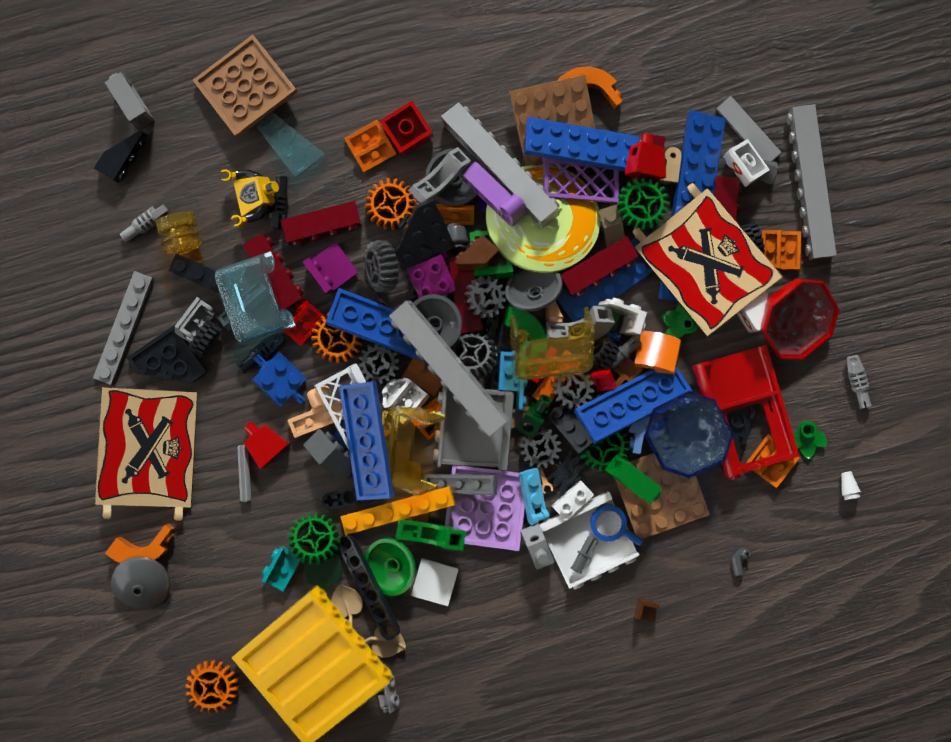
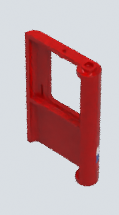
[693,345,800,480]

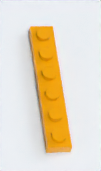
[340,486,456,535]

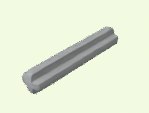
[237,445,251,502]

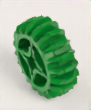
[617,177,670,230]
[580,430,630,472]
[287,513,340,565]

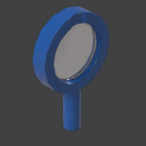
[590,505,643,546]

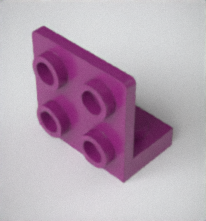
[303,242,358,295]
[406,252,456,298]

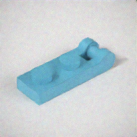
[518,468,549,525]

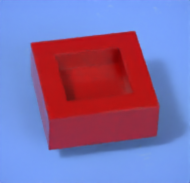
[591,370,616,391]

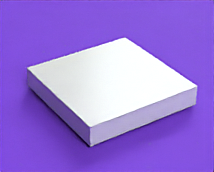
[411,558,459,606]

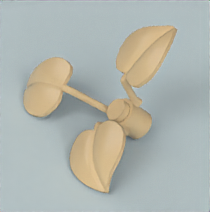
[331,585,406,658]

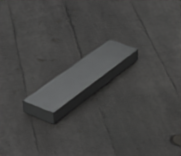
[424,474,497,495]

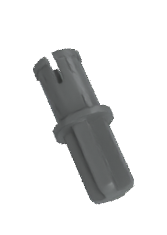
[570,536,598,574]

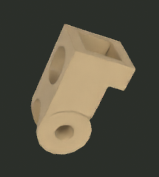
[659,147,681,186]

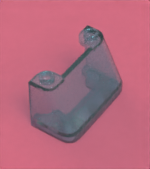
[215,252,295,343]

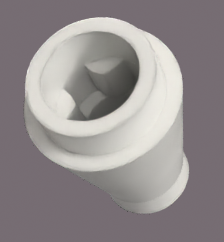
[841,471,861,501]

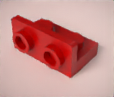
[280,299,326,346]

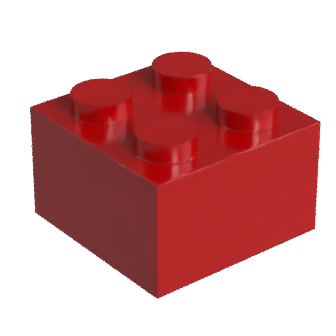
[380,100,433,157]

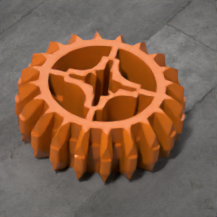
[365,178,416,230]
[311,313,363,363]
[185,660,239,714]

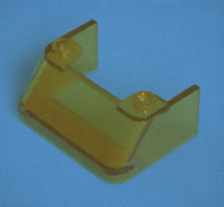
[510,307,594,380]
[381,407,446,496]

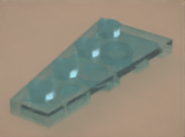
[255,112,326,178]

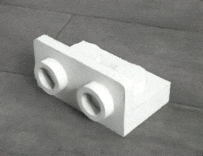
[552,480,594,521]

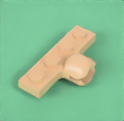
[287,385,344,438]

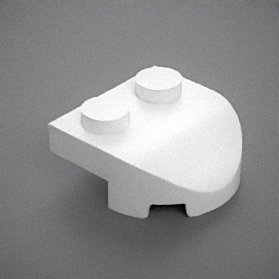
[382,378,430,426]

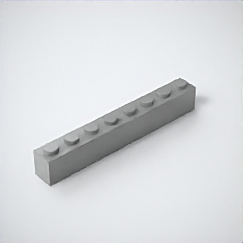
[441,102,559,229]
[786,104,837,261]
[389,301,510,437]

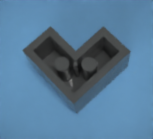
[304,429,352,483]

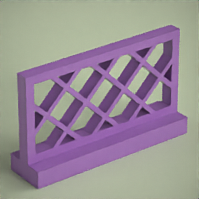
[542,157,619,204]

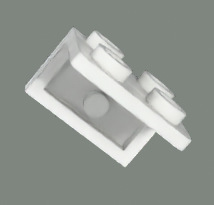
[598,298,647,336]

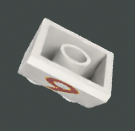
[723,139,770,187]
[737,291,769,333]

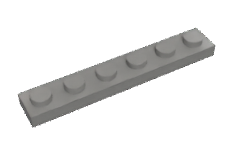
[93,271,154,385]

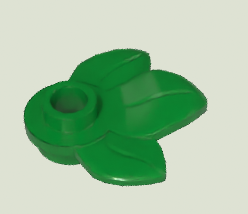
[661,303,698,339]
[793,421,827,459]

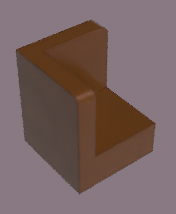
[634,598,660,622]

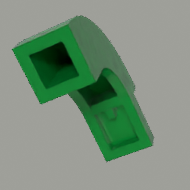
[504,305,547,371]
[396,519,466,551]

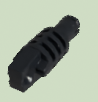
[269,175,288,230]
[483,284,506,337]
[237,332,286,374]

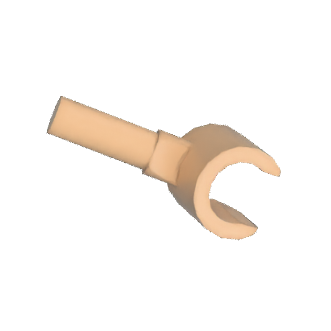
[538,467,553,494]

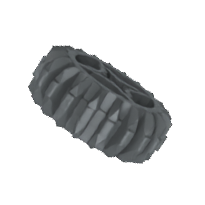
[364,240,399,293]
[450,332,498,381]

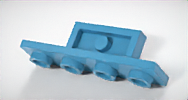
[498,333,529,411]

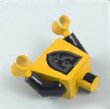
[221,169,279,228]

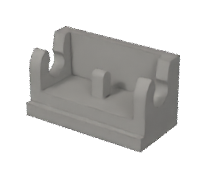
[175,297,215,342]

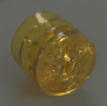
[155,211,203,255]

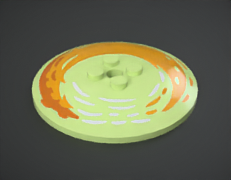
[486,164,600,273]

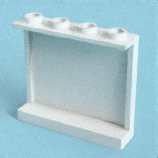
[539,491,639,590]

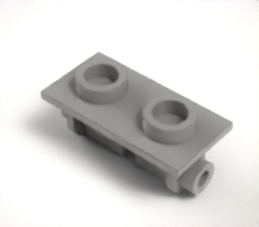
[378,670,400,713]

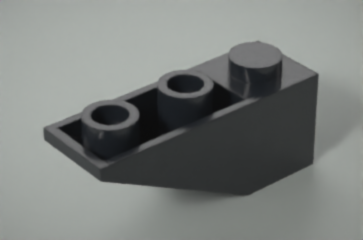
[94,130,148,183]

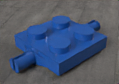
[252,352,307,407]

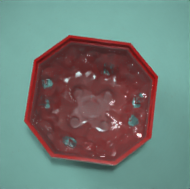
[761,279,840,360]

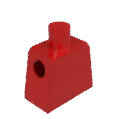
[625,133,666,182]
[243,421,290,469]

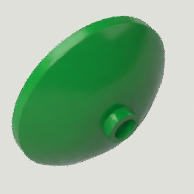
[365,538,416,596]

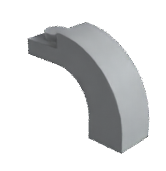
[409,147,471,202]
[544,306,614,348]

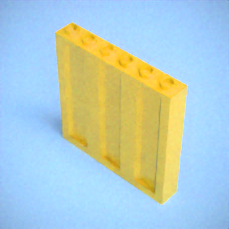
[232,585,394,742]

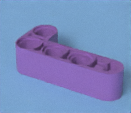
[460,162,527,227]

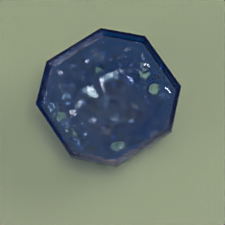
[645,391,734,478]

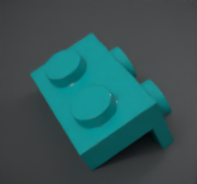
[261,546,302,592]

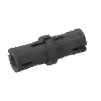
[608,335,642,370]

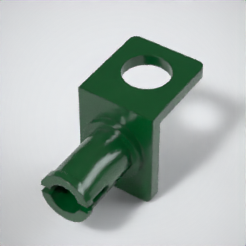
[517,394,552,438]

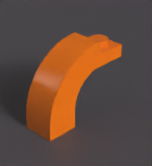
[557,67,623,110]
[105,524,175,563]

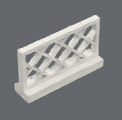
[314,363,392,450]

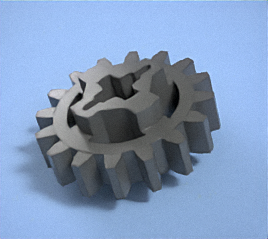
[464,276,506,319]
[358,344,400,384]
[552,367,594,409]
[520,427,562,469]

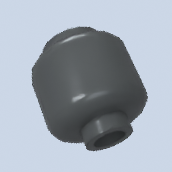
[447,223,469,253]

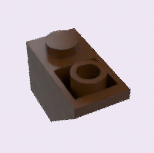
[455,235,499,271]

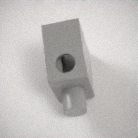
[521,523,554,569]

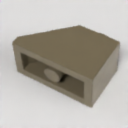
[598,205,625,247]

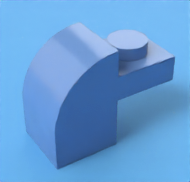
[627,416,663,454]

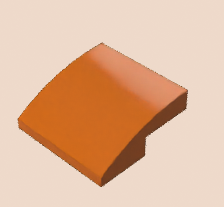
[344,120,396,172]
[762,230,802,270]
[634,331,681,374]
[746,434,800,489]

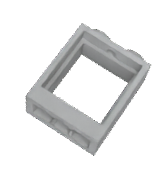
[105,72,154,130]

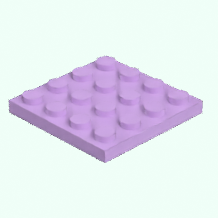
[445,465,525,551]

